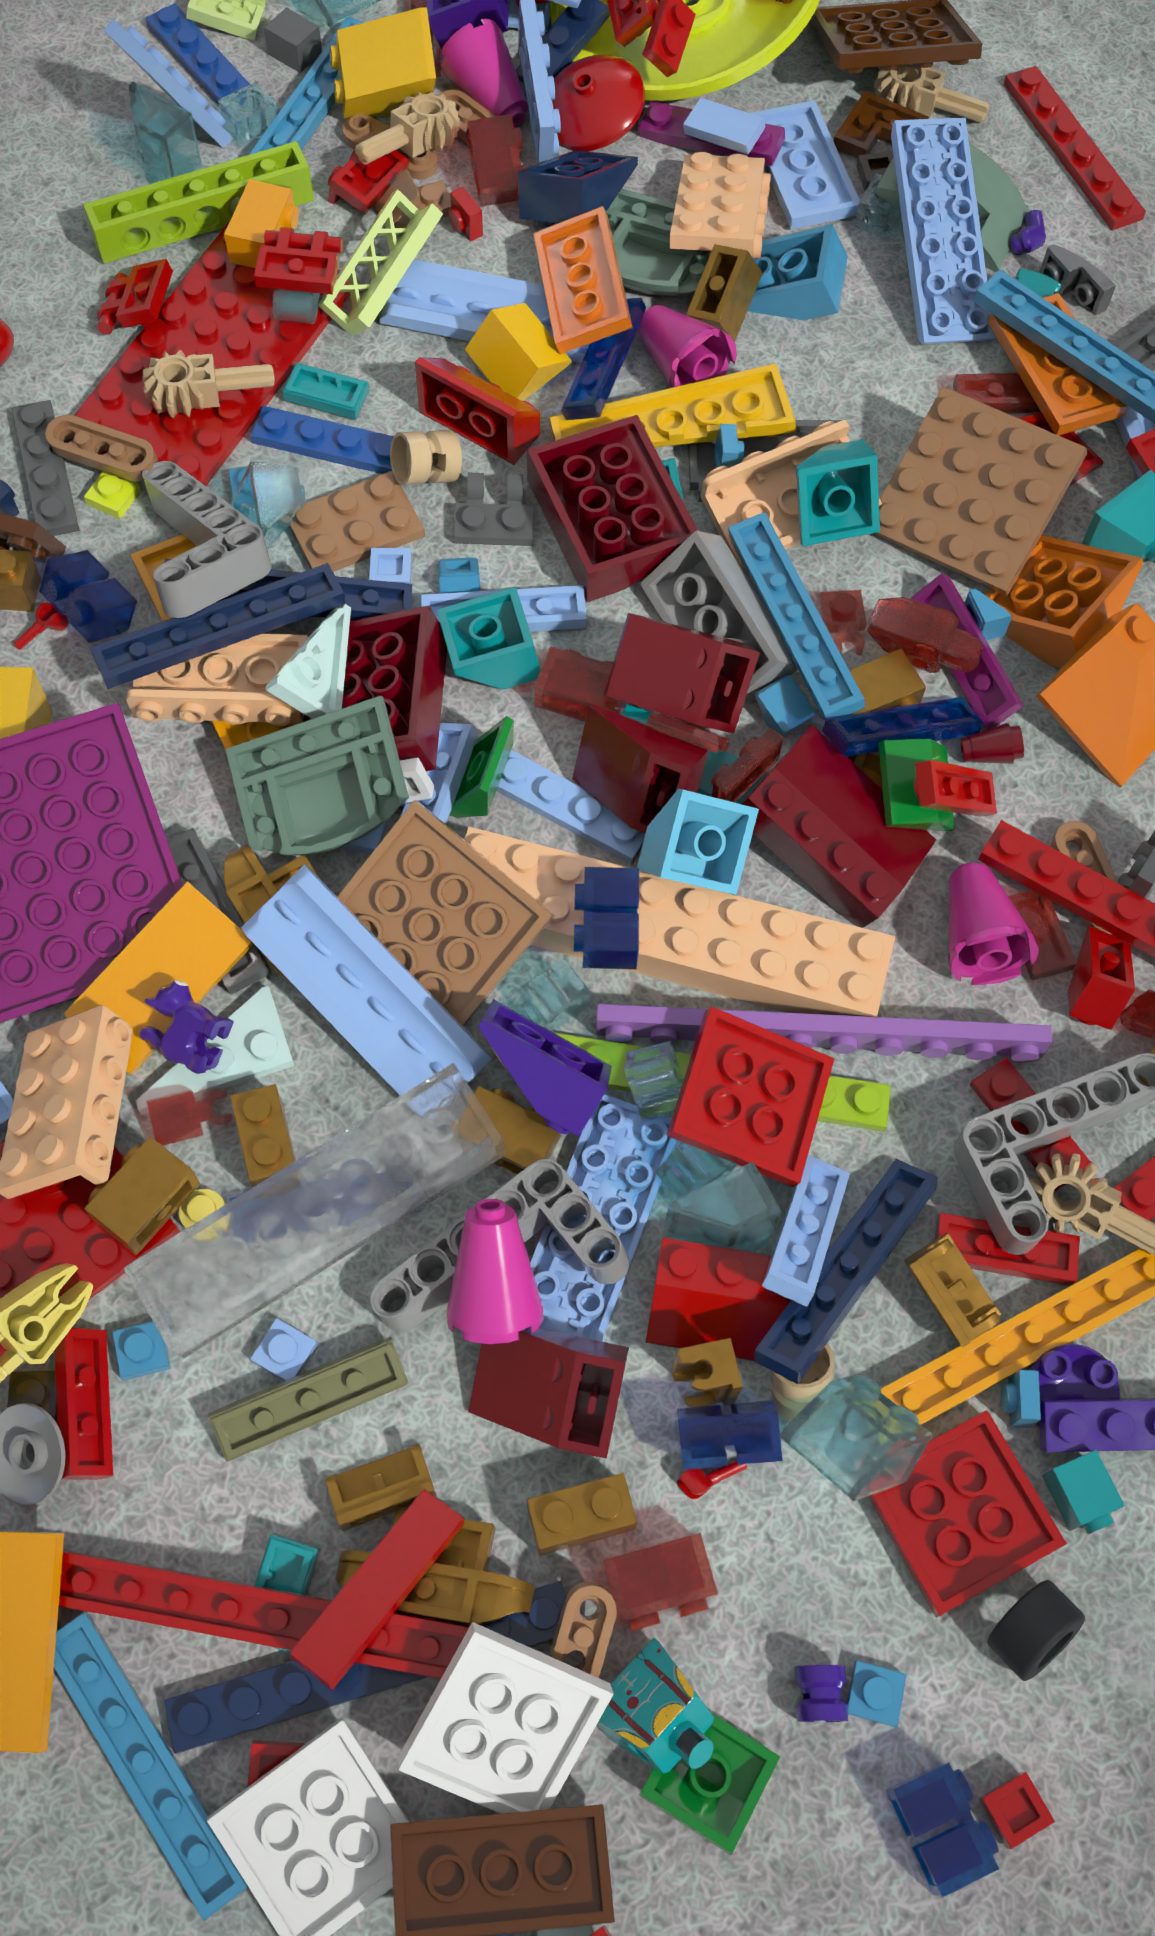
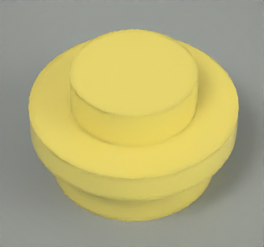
[179,1189,227,1236]

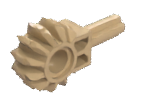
[874,64,990,123]
[355,91,460,164]
[142,349,275,418]
[1029,1153,1155,1255]

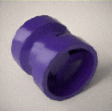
[794,1665,848,1722]

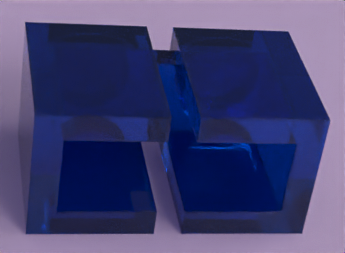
[39,550,137,643]
[574,867,639,969]
[677,1400,783,1470]
[885,1762,999,1898]

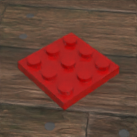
[666,1006,835,1187]
[859,1410,1067,1618]

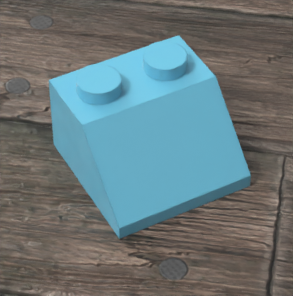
[637,789,759,895]

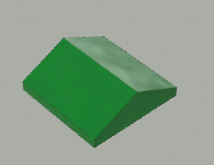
[449,716,514,818]
[878,739,955,831]
[639,1713,780,1855]

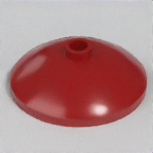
[552,54,645,151]

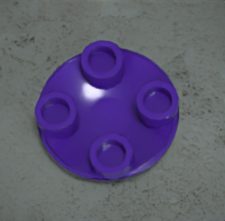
[1031,1344,1120,1426]

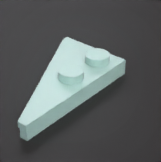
[266,604,351,719]
[136,985,294,1115]

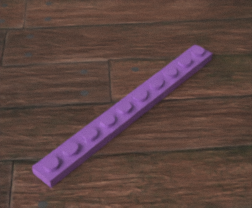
[597,1004,1052,1062]

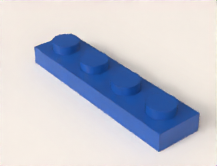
[145,3,253,110]
[250,406,393,474]

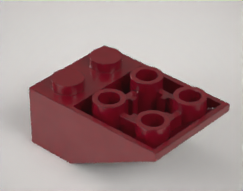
[604,613,760,734]
[572,703,709,834]
[468,1326,629,1459]

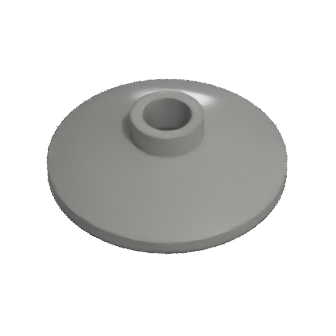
[0,1403,65,1505]

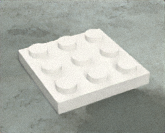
[397,1622,614,1814]
[207,1717,410,1936]

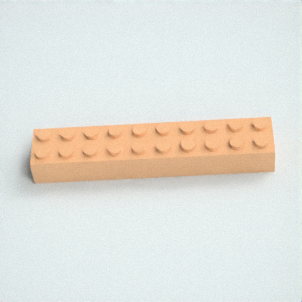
[464,827,896,1017]

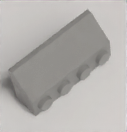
[640,531,798,703]

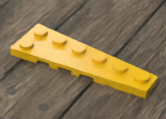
[550,363,796,447]

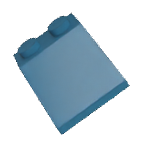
[748,224,848,320]

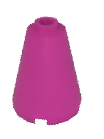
[438,19,528,128]
[637,305,737,388]
[948,862,1039,985]
[446,1199,544,1344]

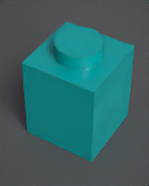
[1042,1450,1125,1535]

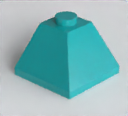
[796,439,880,547]
[1081,470,1155,562]
[437,586,543,690]

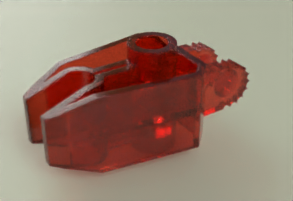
[867,597,983,673]

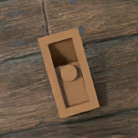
[375,169,451,228]

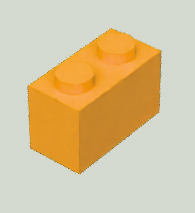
[224,179,299,268]

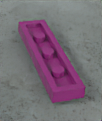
[638,101,785,166]
[911,573,1024,729]

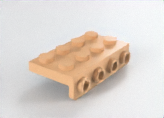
[670,152,771,259]
[700,420,882,569]
[126,634,308,726]
[0,1005,133,1199]

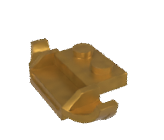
[224,844,320,982]
[335,1508,535,1626]

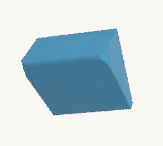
[438,558,480,594]
[964,588,1012,641]
[754,674,815,734]

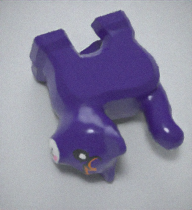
[139,980,234,1074]

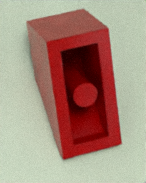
[1068,926,1135,1030]

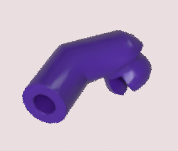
[1010,210,1046,255]

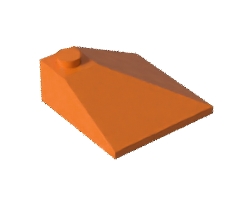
[984,535,1143,668]
[1036,603,1155,788]

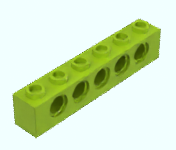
[83,141,314,264]

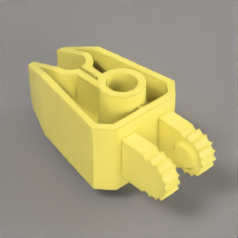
[0,1263,93,1383]

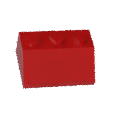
[415,357,540,465]
[645,1237,791,1361]

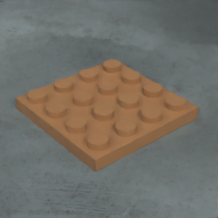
[873,386,1087,596]
[337,800,555,1027]

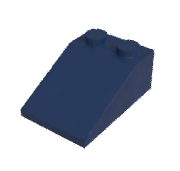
[518,150,638,227]

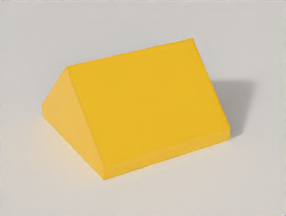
[465,303,572,401]

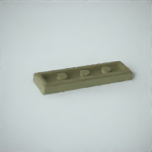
[208,1336,409,1462]

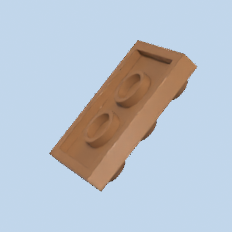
[283,471,425,572]

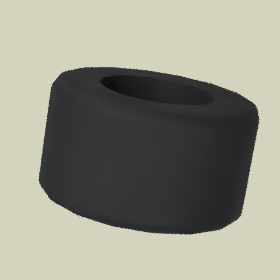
[987,1580,1085,1681]

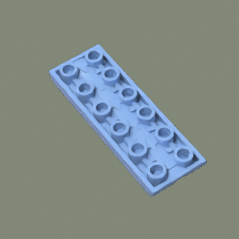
[891,118,995,345]
[380,259,609,367]
[241,864,493,1122]
[530,1094,677,1341]

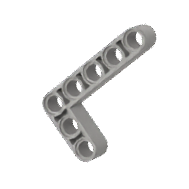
[142,461,271,618]
[954,1053,1155,1255]
[370,1159,629,1332]

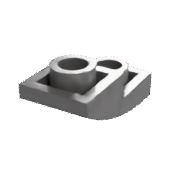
[1039,244,1116,315]

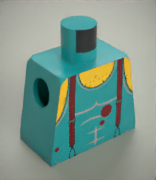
[597,1637,714,1774]

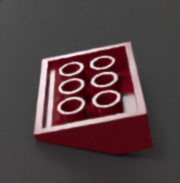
[527,415,698,602]
[303,605,447,771]
[741,725,936,928]

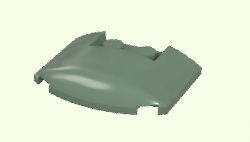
[874,144,1029,272]
[606,189,711,296]
[225,696,409,856]

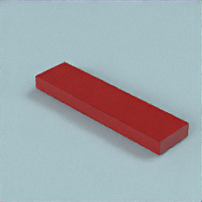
[290,1489,464,1691]

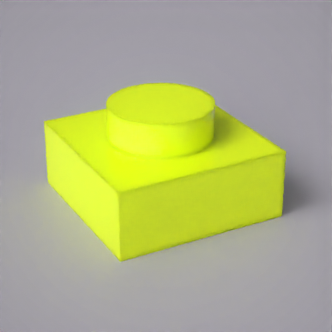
[84,471,141,519]

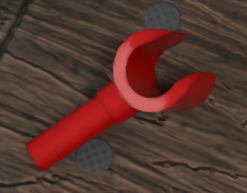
[13,603,70,650]
[677,1458,747,1499]

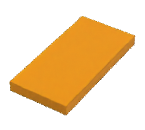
[64,881,254,1075]
[0,1531,64,1753]

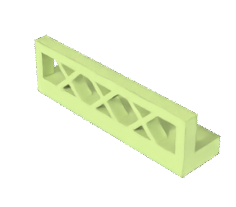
[318,189,443,336]

